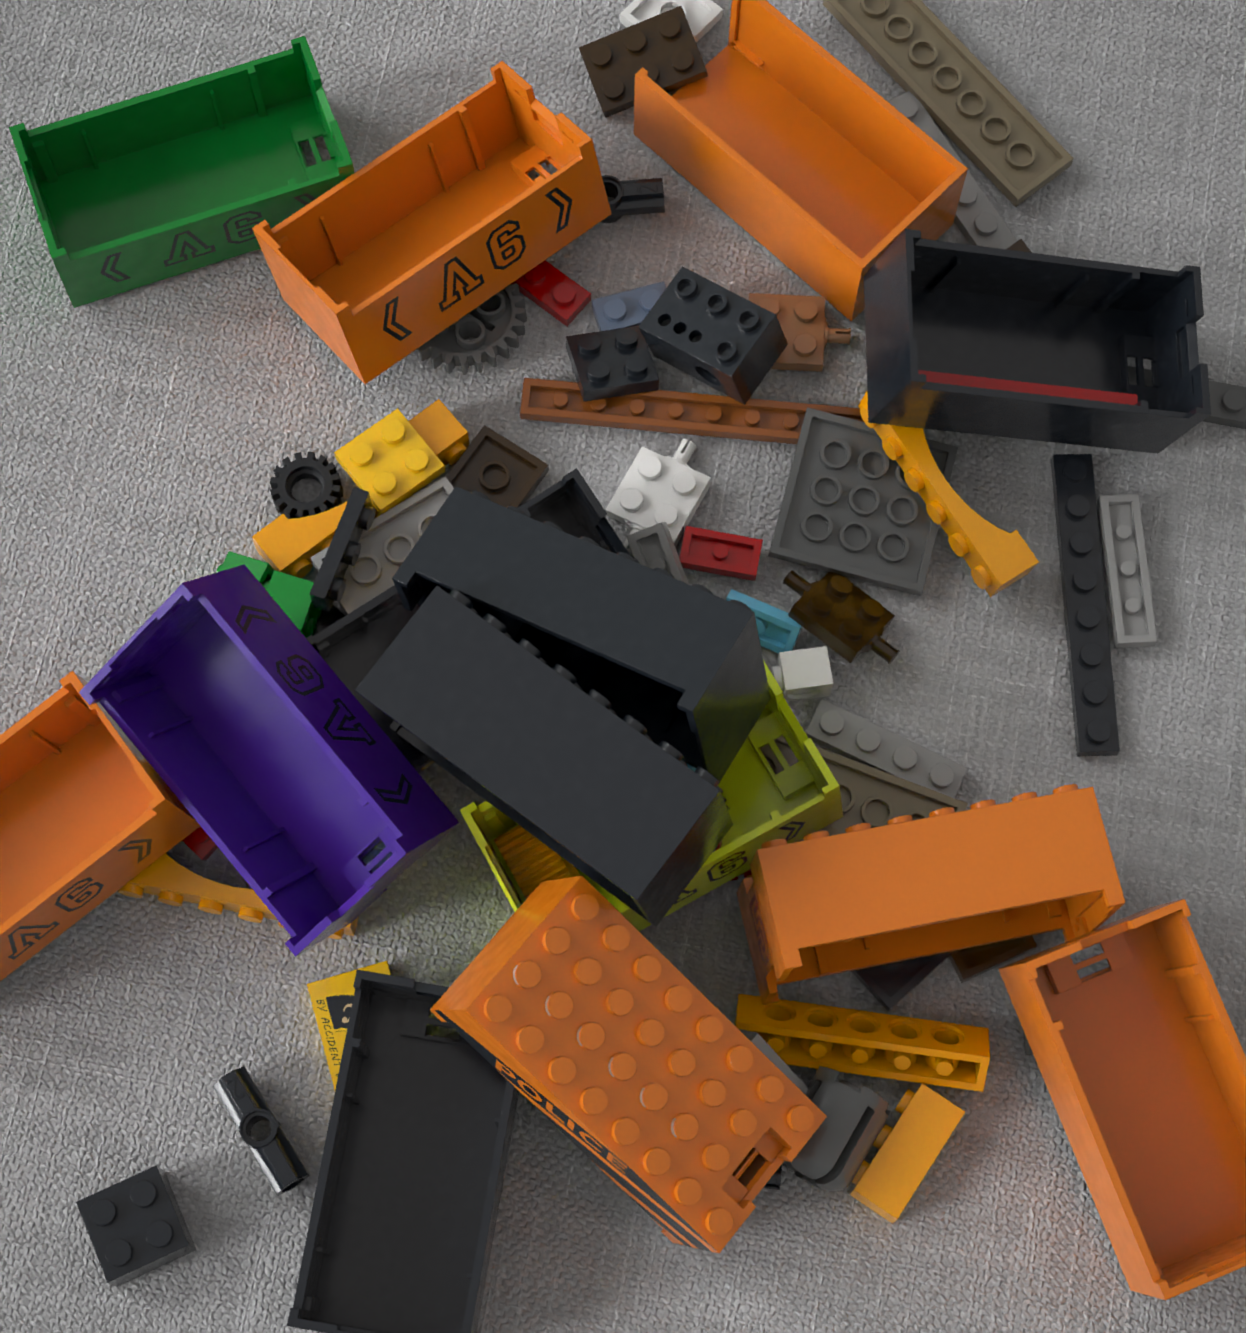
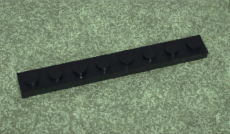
[1051,454,1120,757]

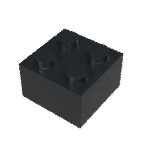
[76,1165,196,1287]

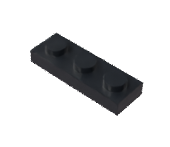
[309,487,376,612]

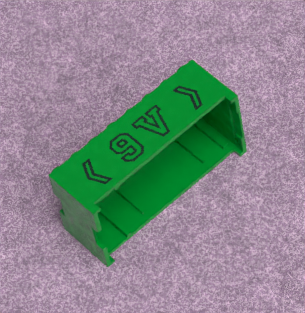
[9,36,355,308]

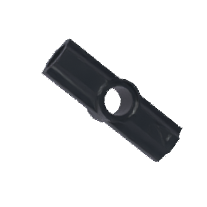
[601,175,665,223]
[213,1066,309,1196]

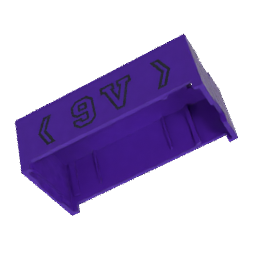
[79,564,460,957]

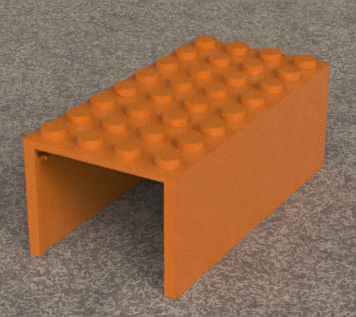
[634,0,968,322]

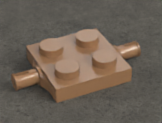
[749,293,851,372]

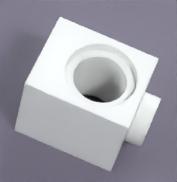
[771,646,833,702]

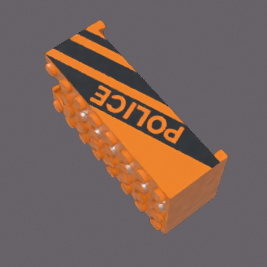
[430,876,827,1253]

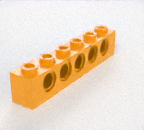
[734,994,990,1092]

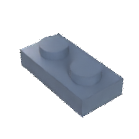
[591,281,666,331]

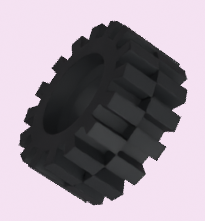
[270,452,343,519]

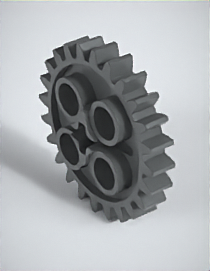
[414,283,527,375]

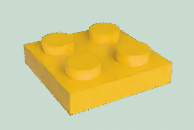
[334,408,445,515]

